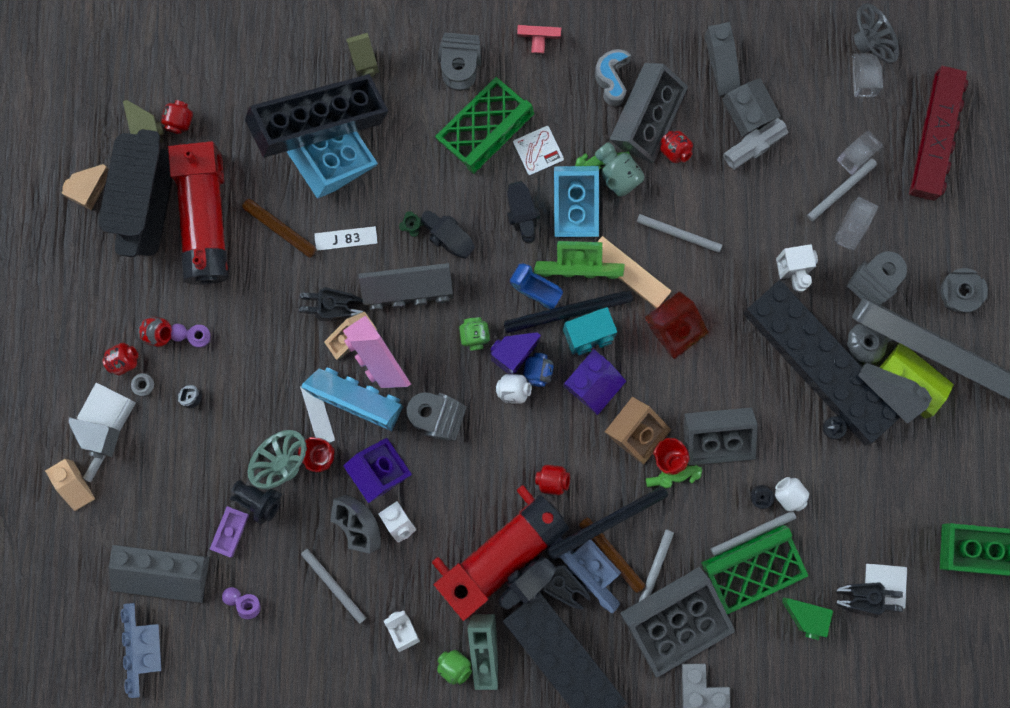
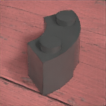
[331,495,381,554]

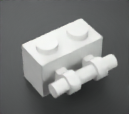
[776,244,818,293]

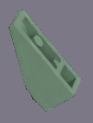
[467,614,498,690]

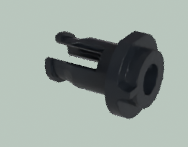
[230,480,283,524]

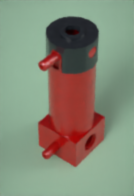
[168,141,229,285]
[432,485,570,621]

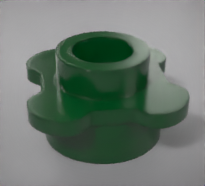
[399,211,424,237]

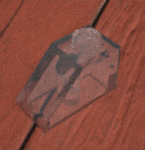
[852,54,883,97]
[837,130,884,175]
[834,196,879,251]

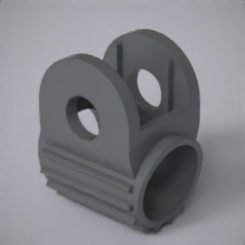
[438,33,481,91]
[847,251,907,305]
[407,392,467,441]

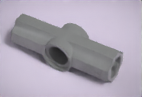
[723,118,789,170]

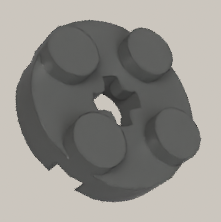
[940,268,988,313]

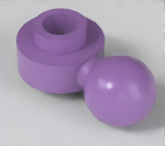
[171,324,211,348]
[222,587,261,619]

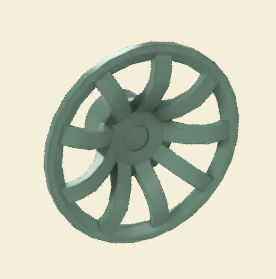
[248,430,306,489]

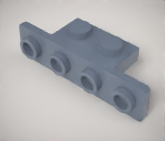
[551,538,621,613]
[121,603,161,698]

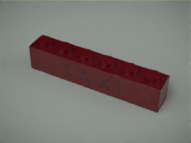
[909,65,968,201]

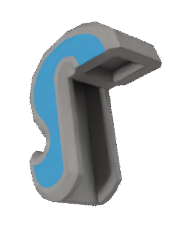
[595,49,631,106]

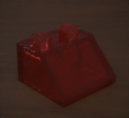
[644,291,709,359]

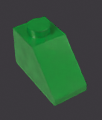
[782,598,833,640]

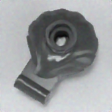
[847,324,893,364]

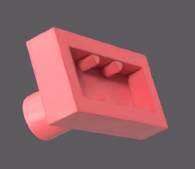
[517,25,561,54]

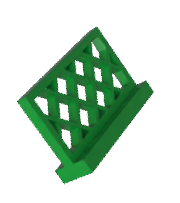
[435,77,534,174]
[701,525,808,614]

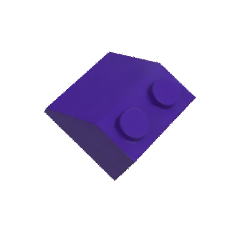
[490,332,541,374]
[563,349,626,415]
[343,438,412,503]

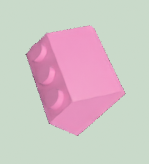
[343,316,411,388]

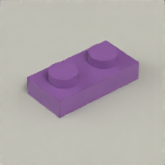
[210,506,249,558]

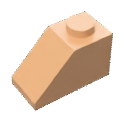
[62,164,109,210]
[324,312,377,360]
[45,459,95,511]

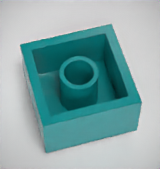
[563,307,617,356]

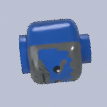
[523,353,554,387]

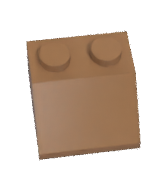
[605,397,671,465]

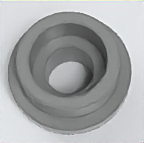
[131,373,154,396]

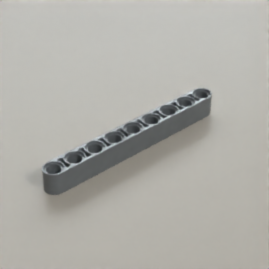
[852,297,1010,399]

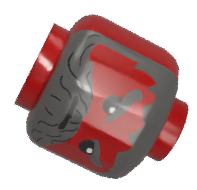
[138,316,172,347]

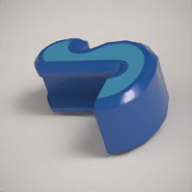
[510,263,563,309]

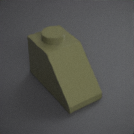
[346,33,379,77]
[123,100,165,143]

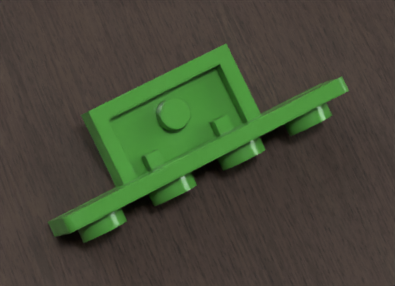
[534,241,625,279]

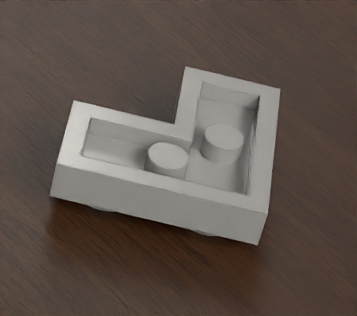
[681,663,730,708]

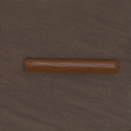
[242,199,317,258]
[579,517,645,593]

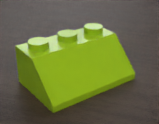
[879,343,954,419]

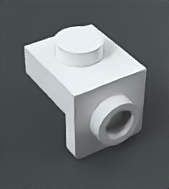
[379,501,416,542]
[384,611,420,652]

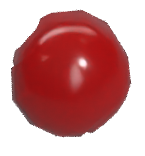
[298,437,334,472]
[653,438,690,475]

